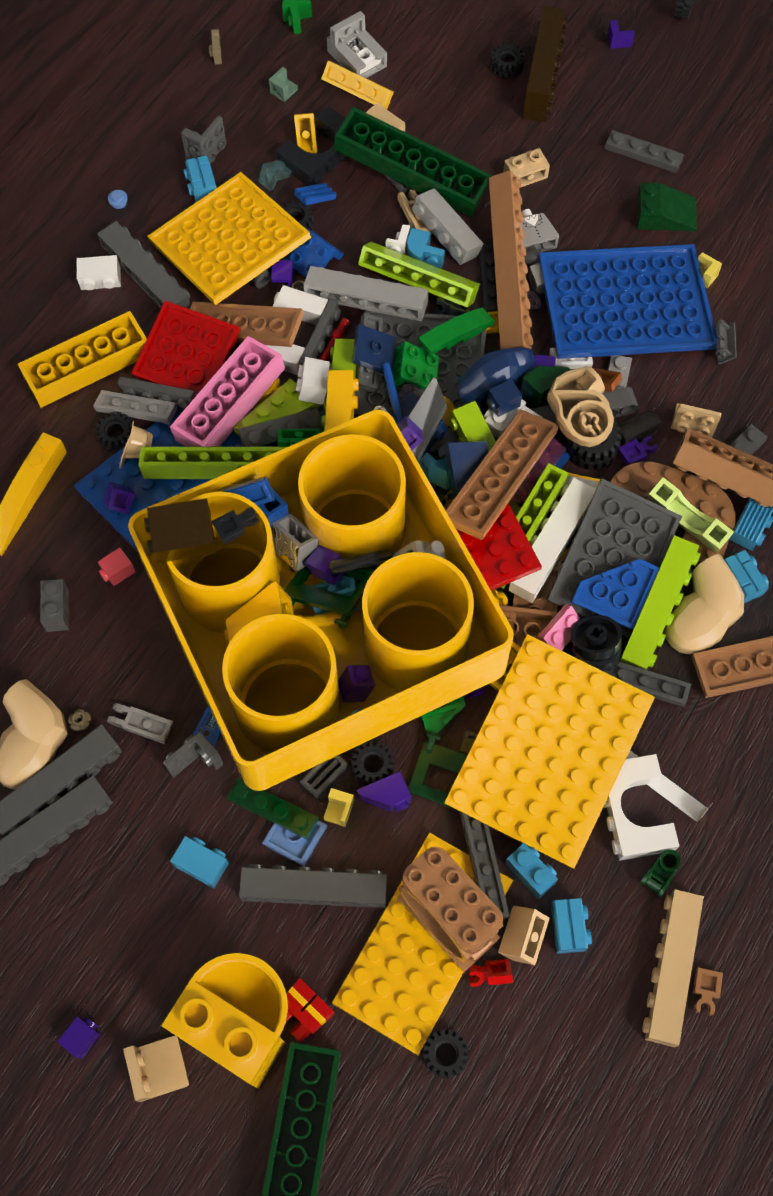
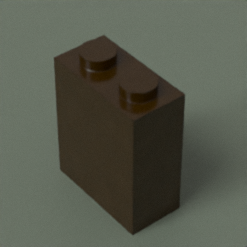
[144,498,217,563]

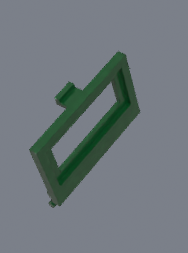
[284,566,375,629]
[408,732,468,809]

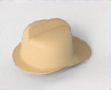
[119,421,153,469]

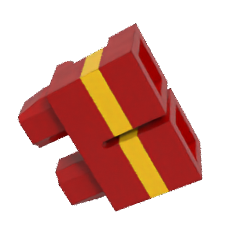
[285,978,335,1042]

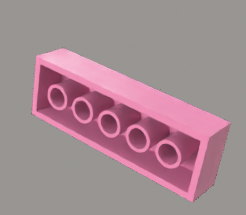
[170,336,285,447]

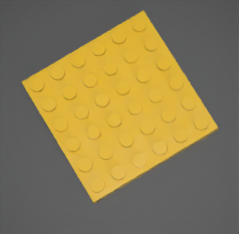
[147,172,311,305]

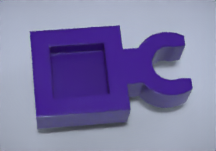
[617,436,658,466]

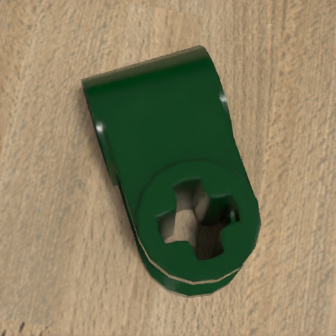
[639,850,681,898]

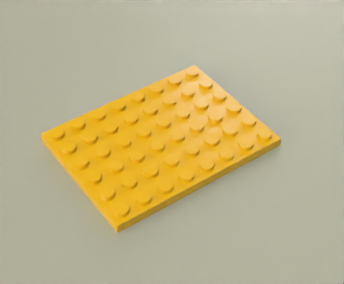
[444,634,655,869]

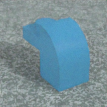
[407,228,445,268]

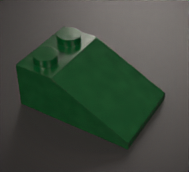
[637,182,697,232]

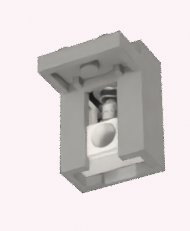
[327,11,387,78]

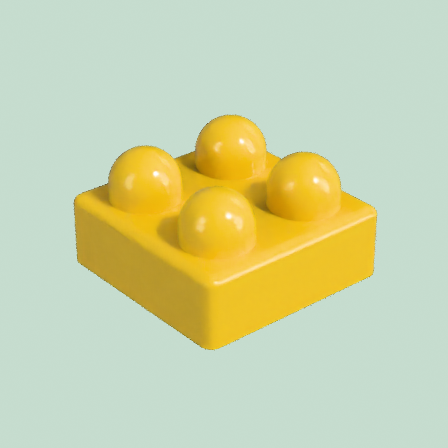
[128,410,513,791]

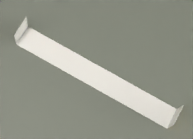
[626,751,711,822]

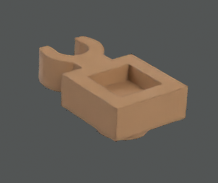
[693,967,723,1016]

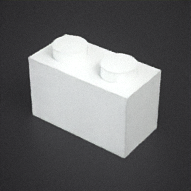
[77,255,121,290]
[296,357,330,405]

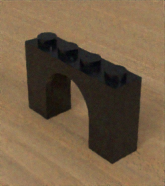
[276,106,348,186]

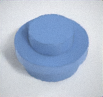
[108,190,128,209]

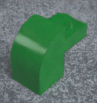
[282,0,312,34]

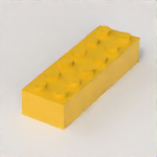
[18,311,147,408]

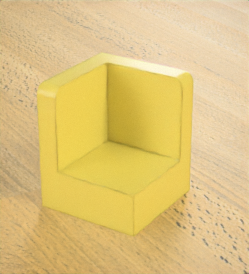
[698,253,722,288]
[324,788,354,827]

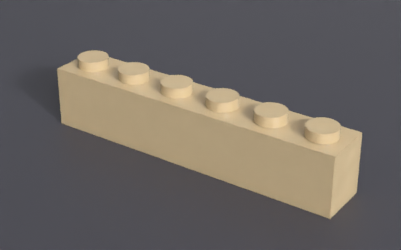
[642,889,704,1047]

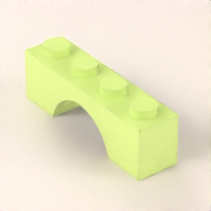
[647,478,734,554]

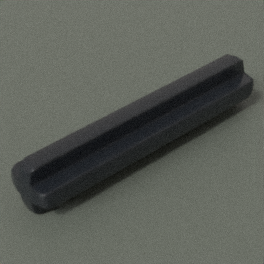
[329,550,393,575]

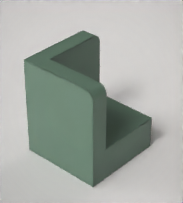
[269,67,298,102]

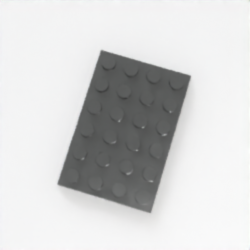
[546,479,682,638]

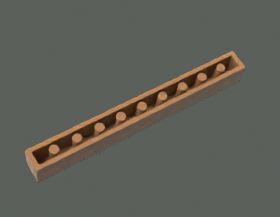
[489,170,533,349]

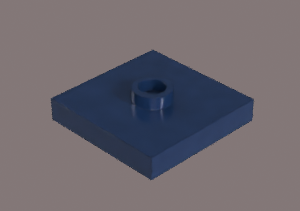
[352,324,396,373]

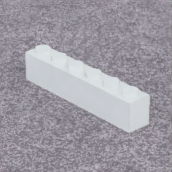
[509,478,596,603]

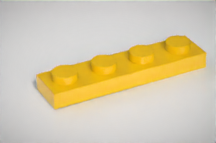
[322,61,394,109]

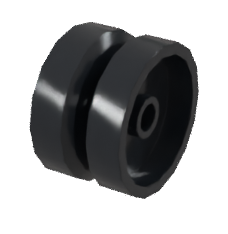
[571,615,622,672]

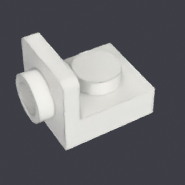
[385,225,410,255]

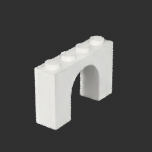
[266,285,328,375]
[604,754,679,861]

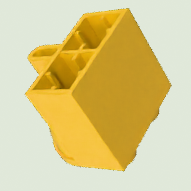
[161,953,288,1089]

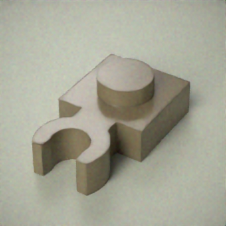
[209,29,222,64]

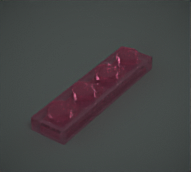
[511,438,567,507]

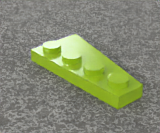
[234,379,321,436]

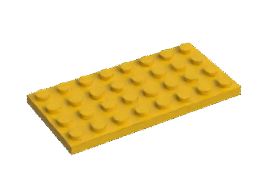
[332,833,513,1056]

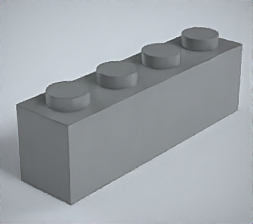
[412,188,484,265]

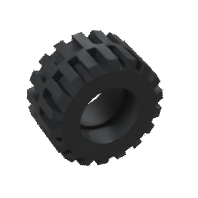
[565,420,621,470]

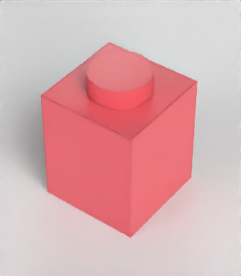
[98,548,135,586]

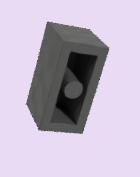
[40,579,69,632]

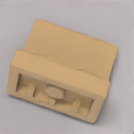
[671,403,721,438]
[123,1036,189,1102]

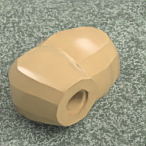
[547,366,614,447]
[664,554,744,655]
[0,679,68,790]

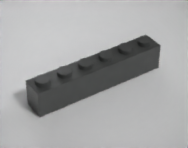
[97,221,191,309]
[0,725,122,837]
[0,775,113,886]
[239,864,387,908]

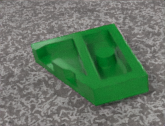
[421,696,466,740]

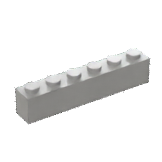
[304,266,428,322]

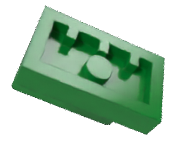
[392,341,439,389]

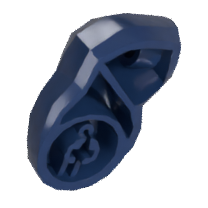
[457,347,536,405]

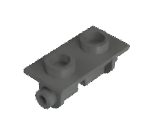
[715,320,737,365]

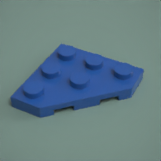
[570,559,660,630]

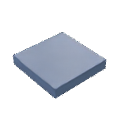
[262,820,327,867]

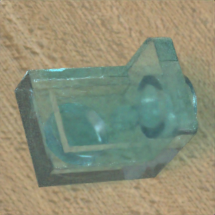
[258,160,291,191]

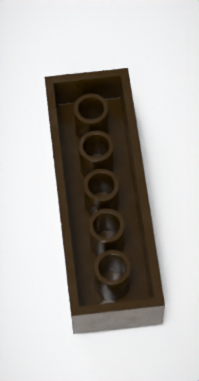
[523,6,568,122]

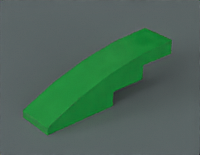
[418,307,495,356]

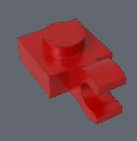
[469,959,513,987]

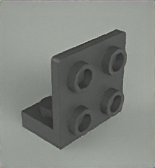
[181,116,226,163]
[163,732,224,778]

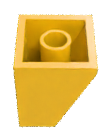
[224,582,294,643]

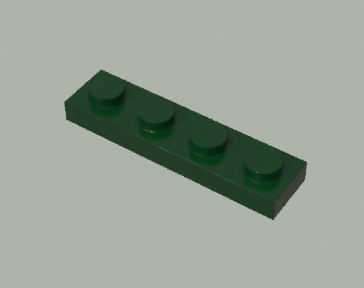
[226,778,319,840]

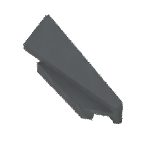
[408,378,447,461]

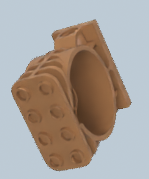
[397,846,503,972]

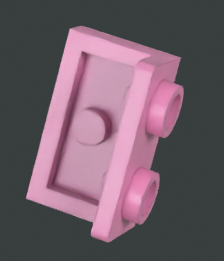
[538,604,580,651]

